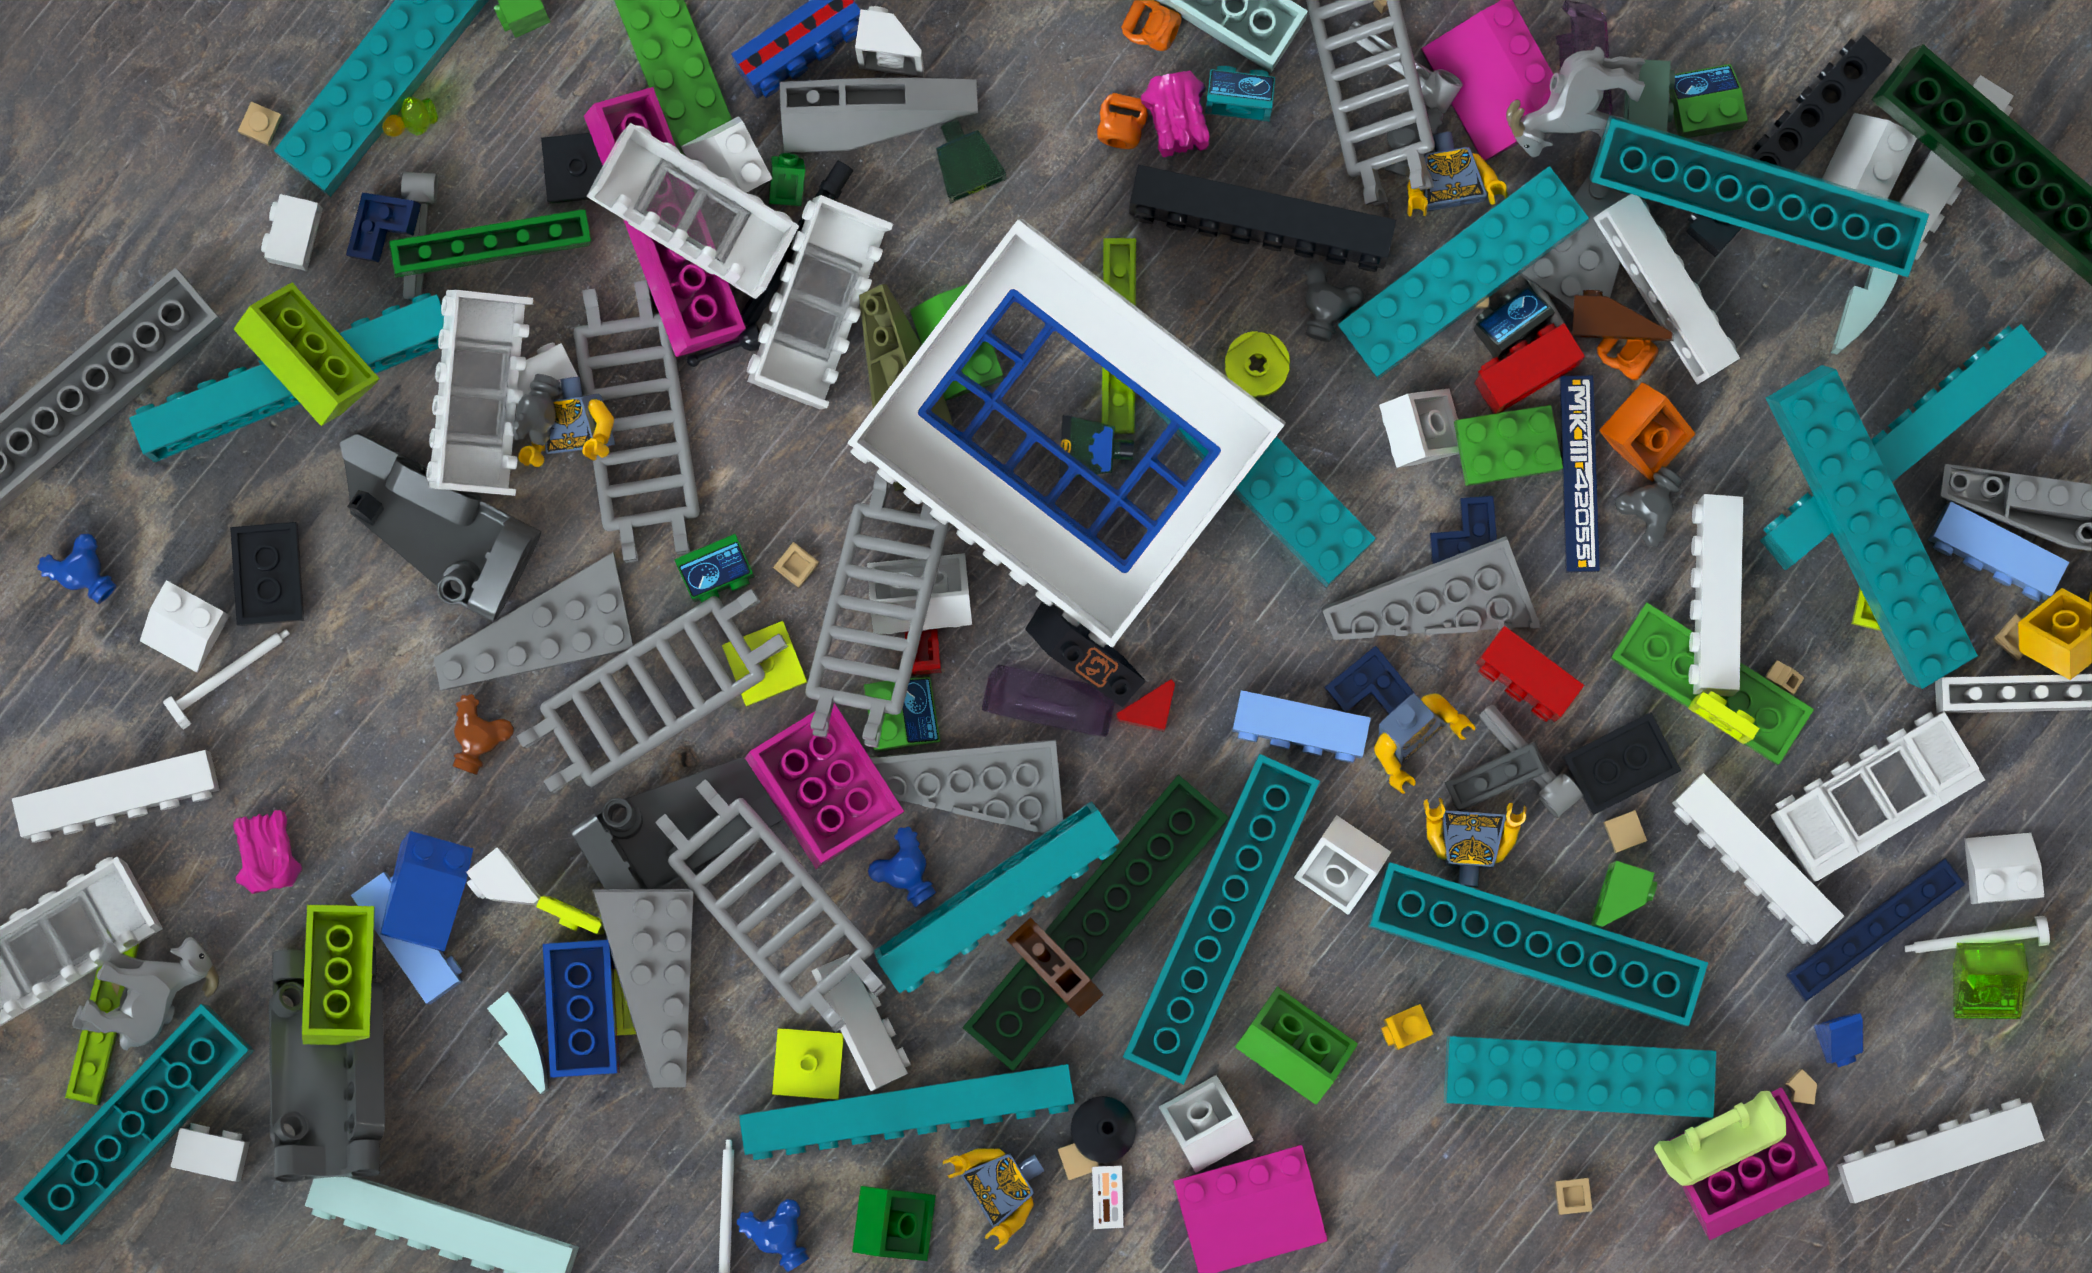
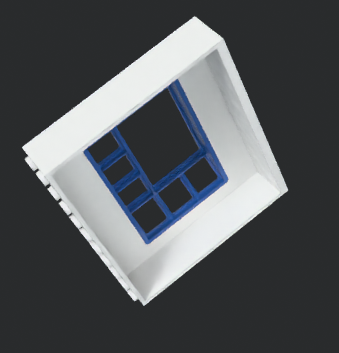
[848,219,1286,648]

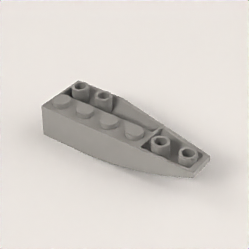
[780,78,978,154]
[1940,464,2092,551]

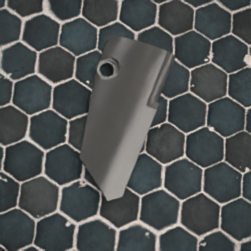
[340,433,541,622]
[569,757,784,889]

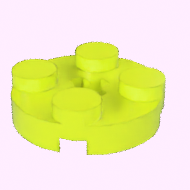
[1225,331,1290,398]

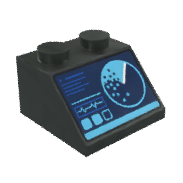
[1473,286,1555,359]

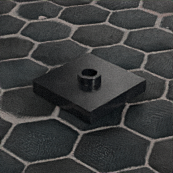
[541,133,603,204]

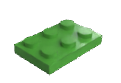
[1454,405,1563,486]

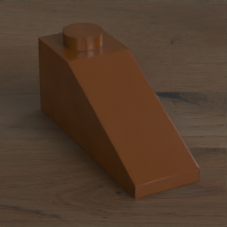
[1572,290,1674,342]
[1006,917,1104,1018]

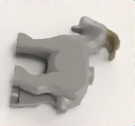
[1506,46,1645,157]
[72,937,219,1051]

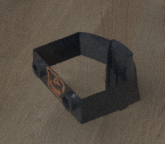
[1025,602,1146,707]

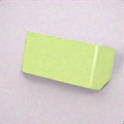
[1654,1091,1786,1186]

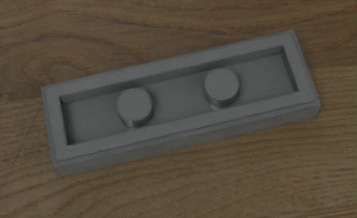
[1444,741,1549,811]

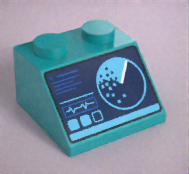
[1205,66,1275,122]

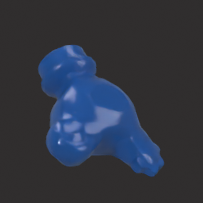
[37,533,117,604]
[868,826,937,908]
[736,1199,810,1273]

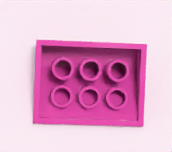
[1421,0,1554,161]
[745,703,904,869]
[1667,1087,1830,1240]
[1173,1145,1328,1273]

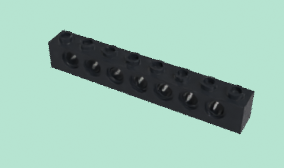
[1686,35,1893,257]

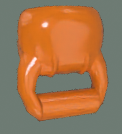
[1121,0,1182,51]
[1097,93,1148,149]
[1596,339,1659,380]

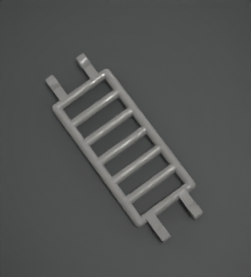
[1306,0,1435,206]
[573,280,700,563]
[805,470,949,748]
[516,589,789,794]
[655,779,887,1032]

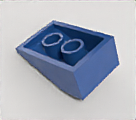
[380,831,473,952]

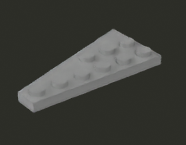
[1519,172,1630,313]
[1321,536,1541,640]
[434,552,634,691]
[870,739,1063,833]
[592,889,693,1088]

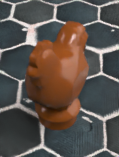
[452,694,514,775]

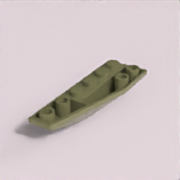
[859,284,954,492]

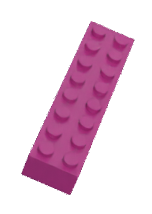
[584,87,746,357]

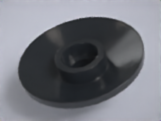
[1071,1096,1136,1163]

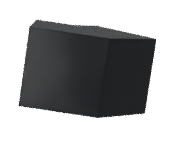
[347,490,384,526]

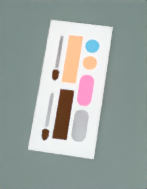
[1092,1166,1124,1229]

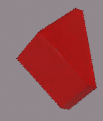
[905,628,942,676]
[1116,679,1175,732]

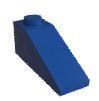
[1814,1013,1863,1067]

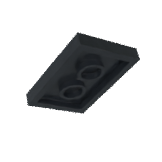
[230,522,304,626]
[1562,712,1681,816]

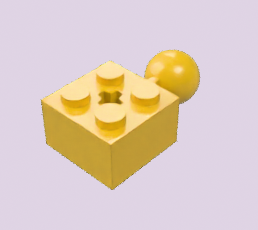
[2018,588,2092,680]

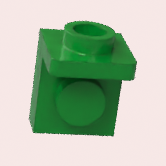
[768,153,805,206]

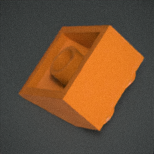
[1599,382,1695,482]

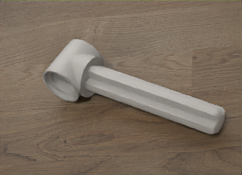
[1348,20,1463,113]
[401,172,438,300]
[1479,705,1583,818]

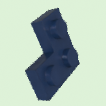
[346,192,421,263]
[1429,496,1497,564]
[1324,646,1414,715]

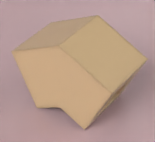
[1764,660,1804,695]
[1785,1069,1817,1105]

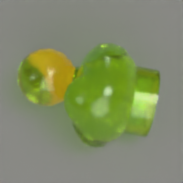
[382,96,438,137]

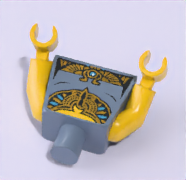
[1407,132,1508,216]
[518,376,615,467]
[1374,693,1475,794]
[1423,798,1527,887]
[943,1148,1044,1250]

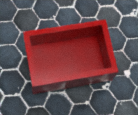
[1474,323,1585,414]
[1475,626,1585,722]

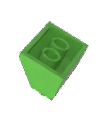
[910,284,1004,401]
[1235,986,1358,1105]

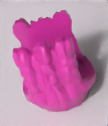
[1140,70,1210,157]
[233,809,302,894]

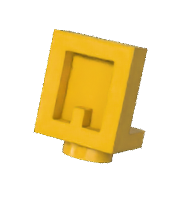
[1381,1004,1434,1050]

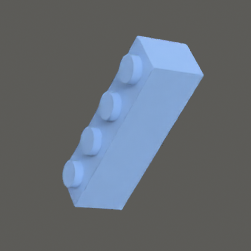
[1928,502,2069,602]
[1232,690,1371,763]
[351,872,463,1004]

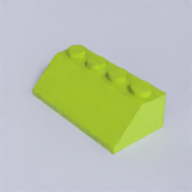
[234,282,380,426]
[302,905,374,1045]

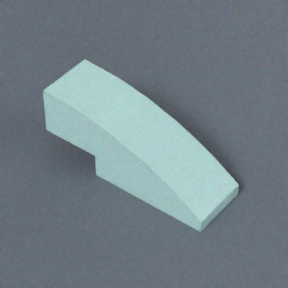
[1831,266,1898,354]
[487,991,549,1094]

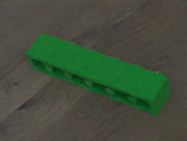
[389,209,591,278]

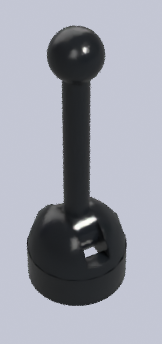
[687,323,761,367]

